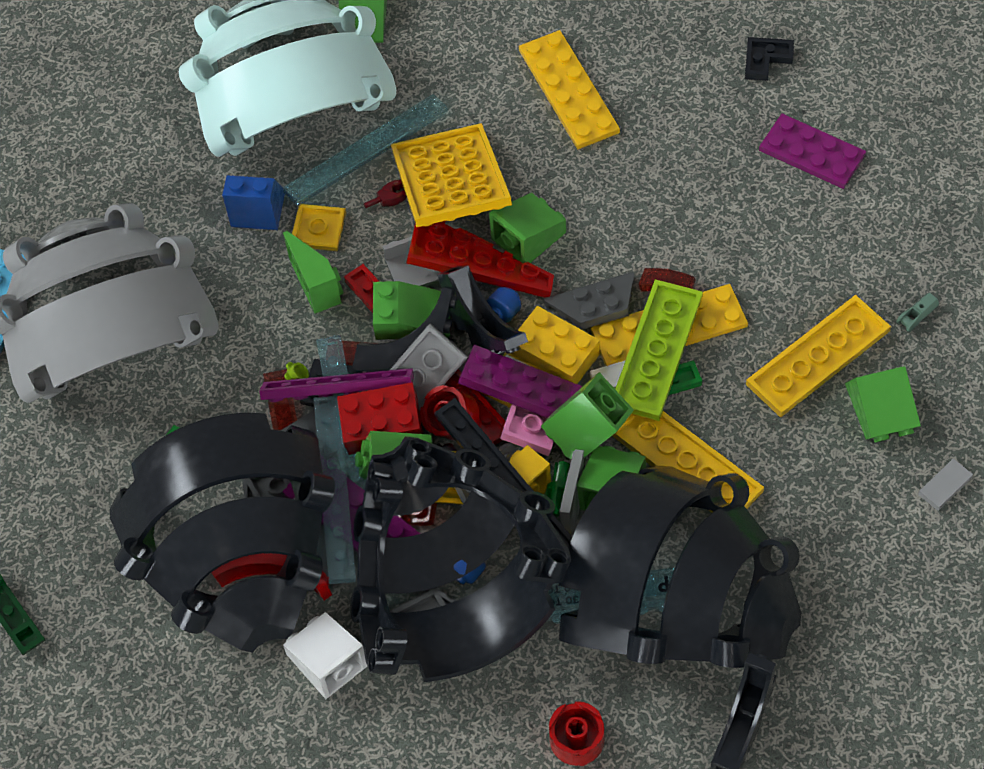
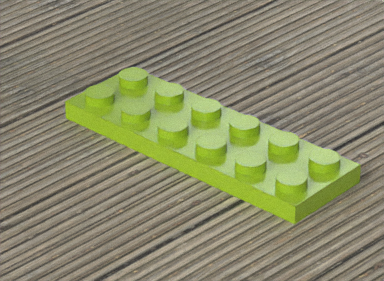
[615,279,703,421]

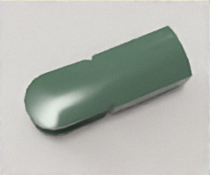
[896,293,939,332]

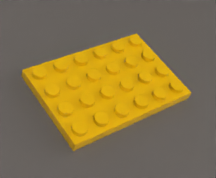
[391,123,512,227]

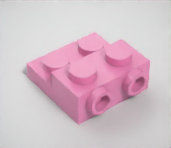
[500,404,554,456]

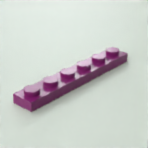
[259,368,414,402]

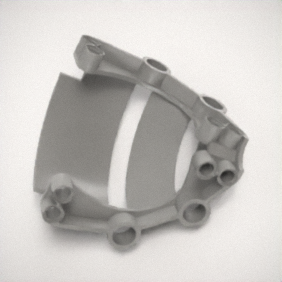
[0,203,219,403]

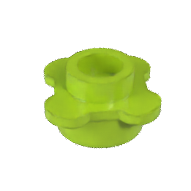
[284,362,309,380]

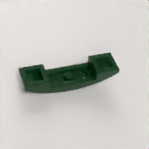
[0,574,46,655]

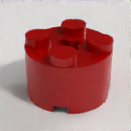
[420,385,480,441]
[549,701,605,766]

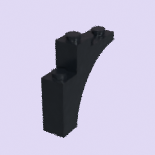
[437,266,528,354]
[352,286,458,372]
[710,653,777,769]

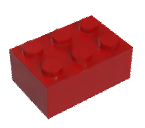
[337,382,423,455]

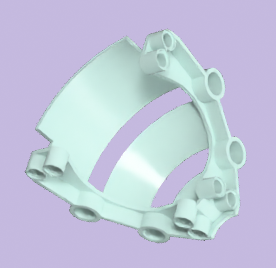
[179,0,397,157]

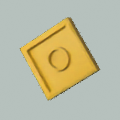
[292,204,346,251]

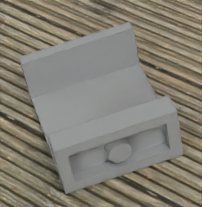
[383,236,442,291]

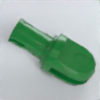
[545,461,570,517]

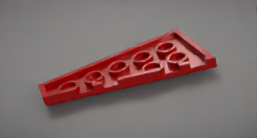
[406,221,554,298]

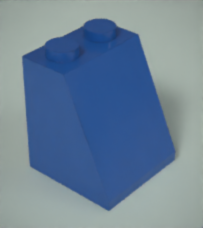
[222,175,285,230]

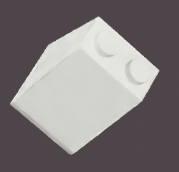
[283,612,367,699]

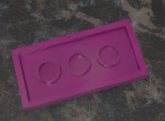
[759,113,866,189]

